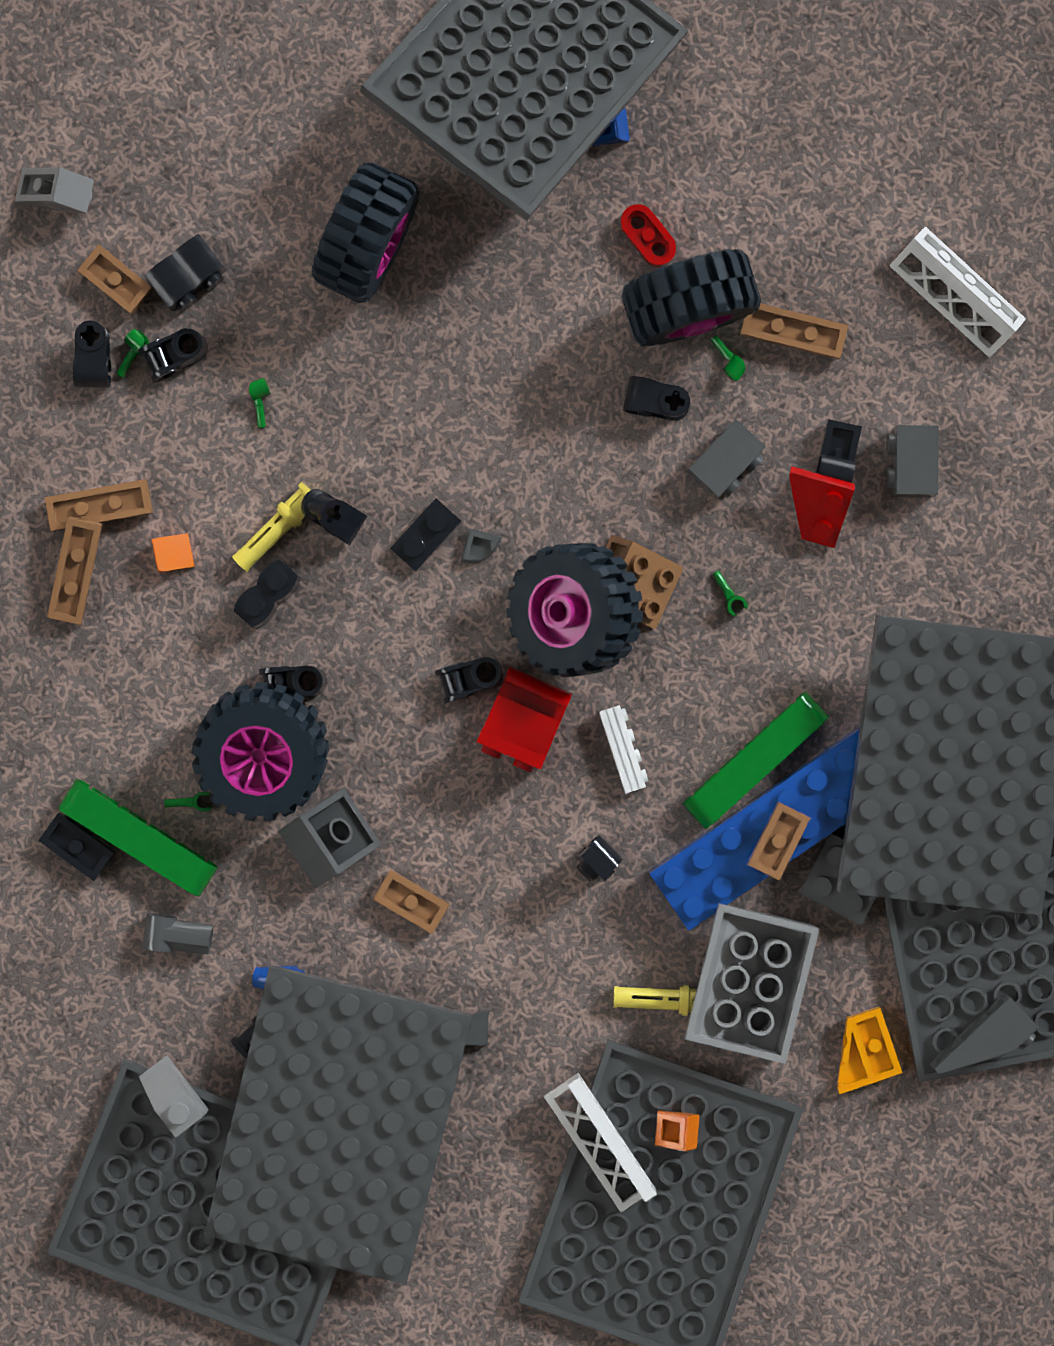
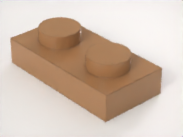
[77,244,154,316]
[747,802,810,881]
[373,869,450,934]

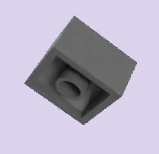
[278,788,382,889]

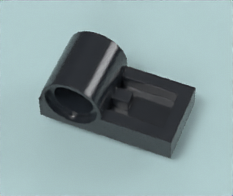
[816,419,862,483]
[575,835,623,882]

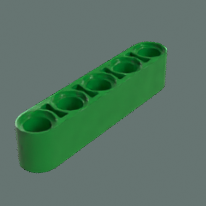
[682,691,829,830]
[58,778,218,897]

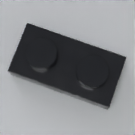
[390,498,462,572]
[38,812,116,881]

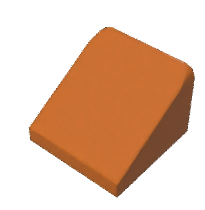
[152,533,195,574]
[655,1111,699,1151]

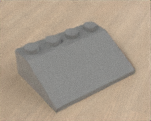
[684,903,819,1064]

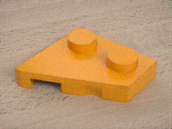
[836,1006,902,1094]

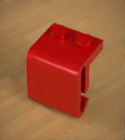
[477,667,573,773]

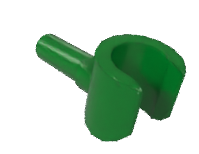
[116,329,149,378]
[710,335,746,381]
[249,378,271,428]
[712,570,748,616]
[164,791,212,812]

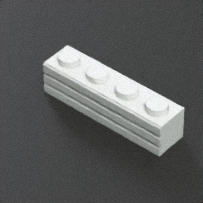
[599,705,648,793]

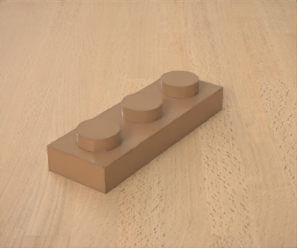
[739,303,848,360]
[45,479,154,532]
[47,516,103,625]

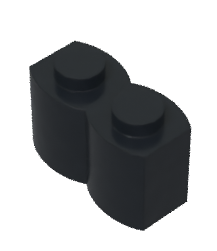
[144,234,227,311]
[234,559,301,629]

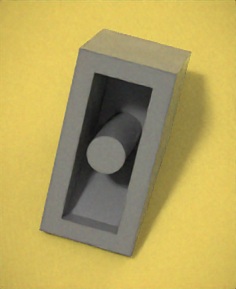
[15,167,94,213]
[139,1055,209,1138]

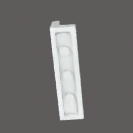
[889,227,1026,358]
[544,1073,657,1213]

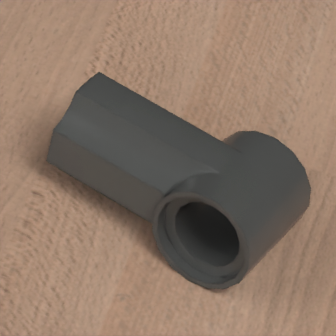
[142,913,213,955]

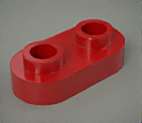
[620,204,676,267]

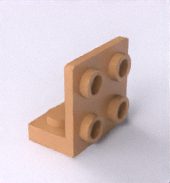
[606,535,683,629]

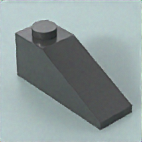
[929,993,1039,1074]

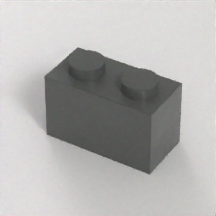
[687,419,766,500]
[886,425,939,497]

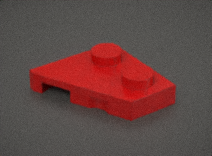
[789,466,855,548]

